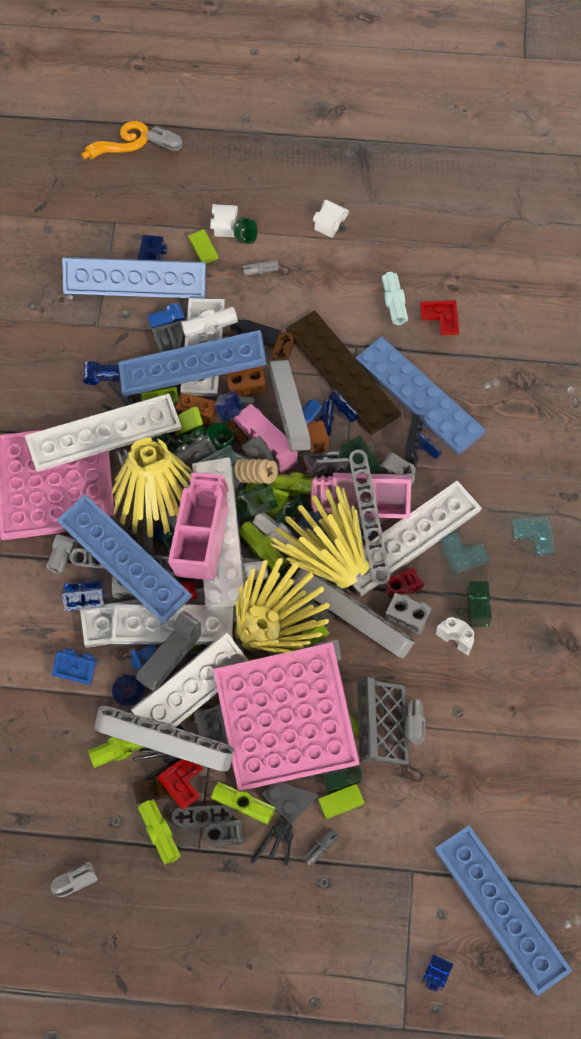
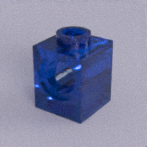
[215,390,243,421]
[422,954,453,992]

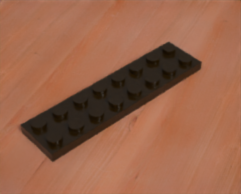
[286,310,401,435]

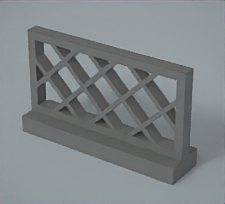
[357,677,409,766]

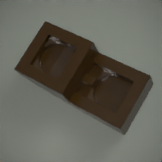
[132,776,171,804]

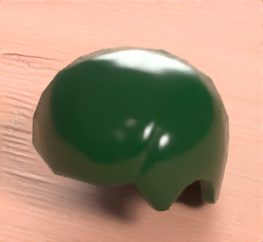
[233,217,258,244]
[206,423,235,450]
[177,426,206,446]

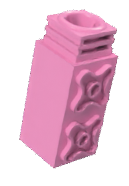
[168,473,229,581]
[311,473,411,518]

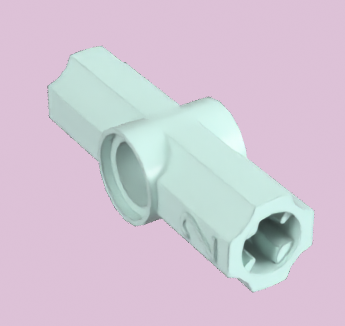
[382,272,408,325]

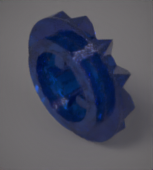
[112,674,144,706]

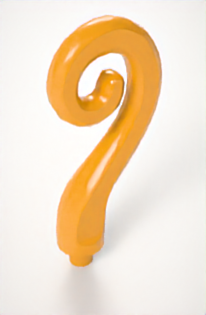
[81,121,149,160]

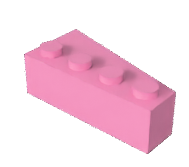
[233,404,298,474]

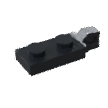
[231,319,281,348]
[405,414,426,467]

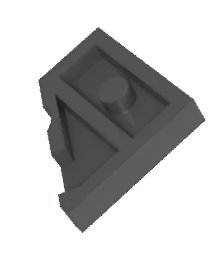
[152,319,186,353]
[261,782,319,824]

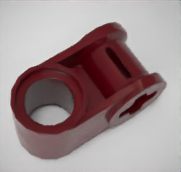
[385,567,425,599]

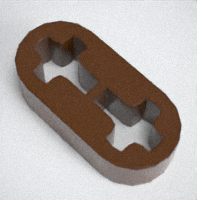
[272,332,294,361]

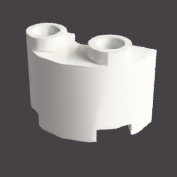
[313,200,349,238]
[211,204,238,237]
[435,617,474,656]

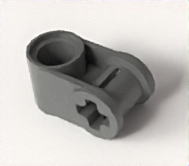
[205,820,246,847]

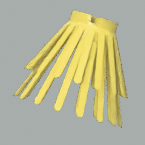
[112,438,192,537]
[270,486,370,589]
[234,558,329,653]

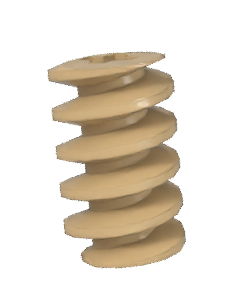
[234,459,278,484]

